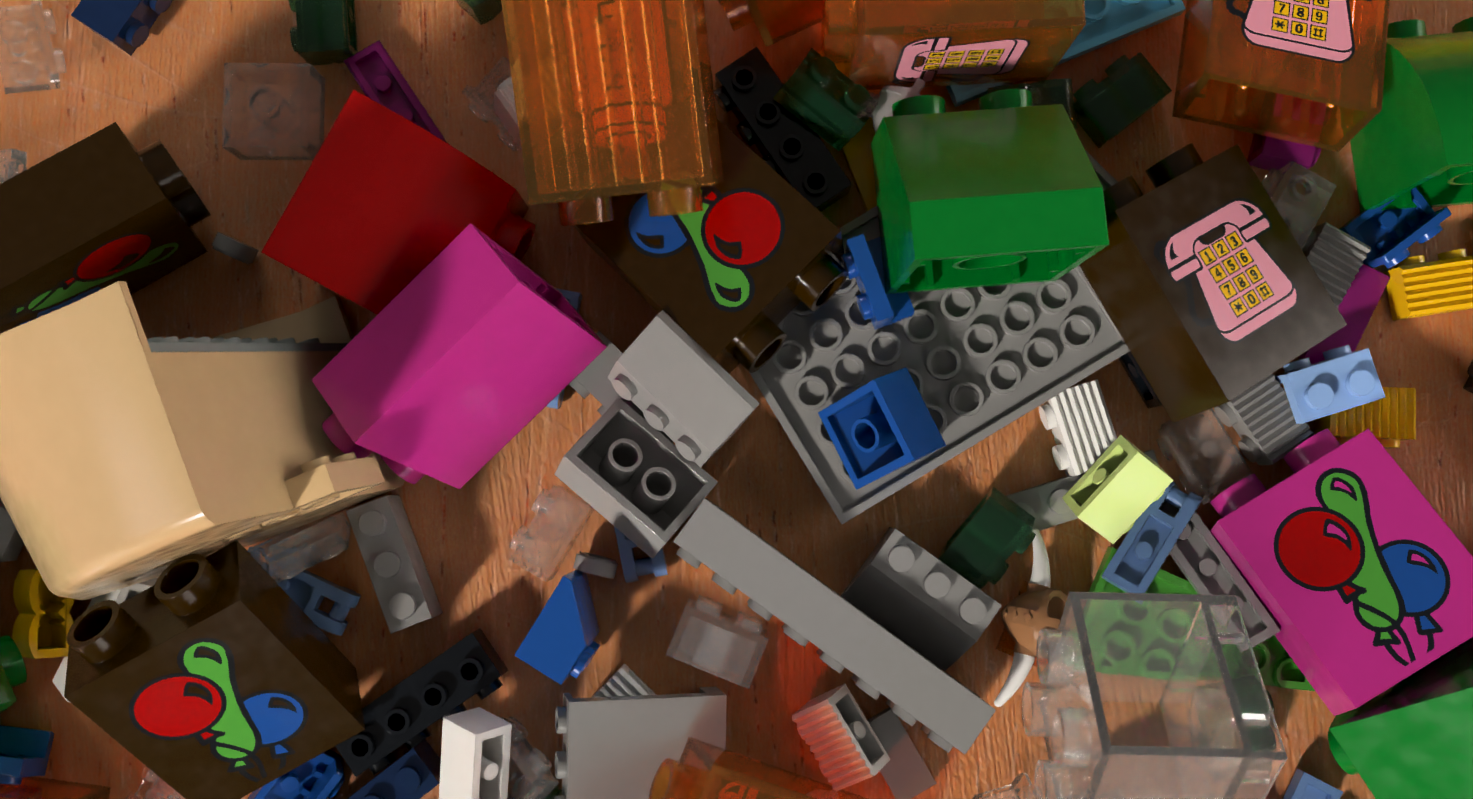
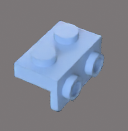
[1275,345,1386,424]

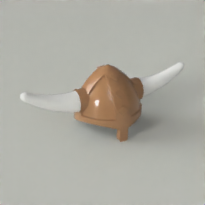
[994,528,1075,707]

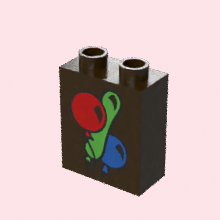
[568,95,848,374]
[0,122,211,334]
[64,540,365,799]

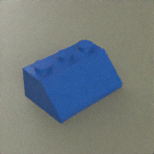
[514,570,600,685]

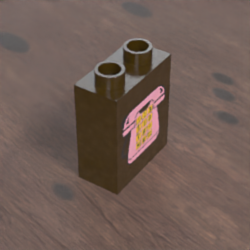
[1079,143,1347,423]

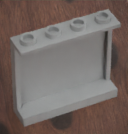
[555,687,727,799]

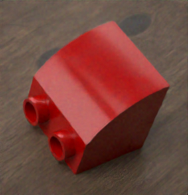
[261,89,536,315]

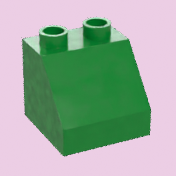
[871,89,1109,294]

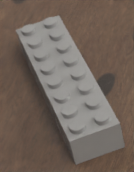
[673,498,996,754]

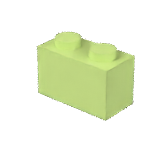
[1062,434,1174,544]

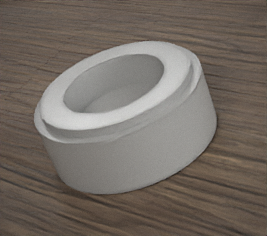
[212,232,259,264]
[573,551,618,578]

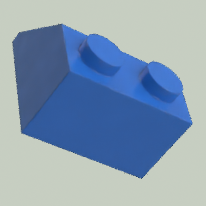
[818,367,946,490]

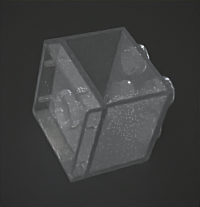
[1022,591,1288,799]

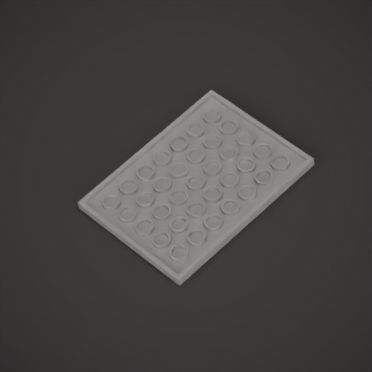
[749,206,1130,525]

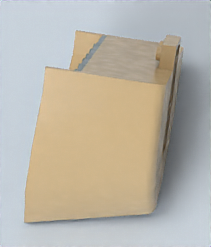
[0,281,405,600]

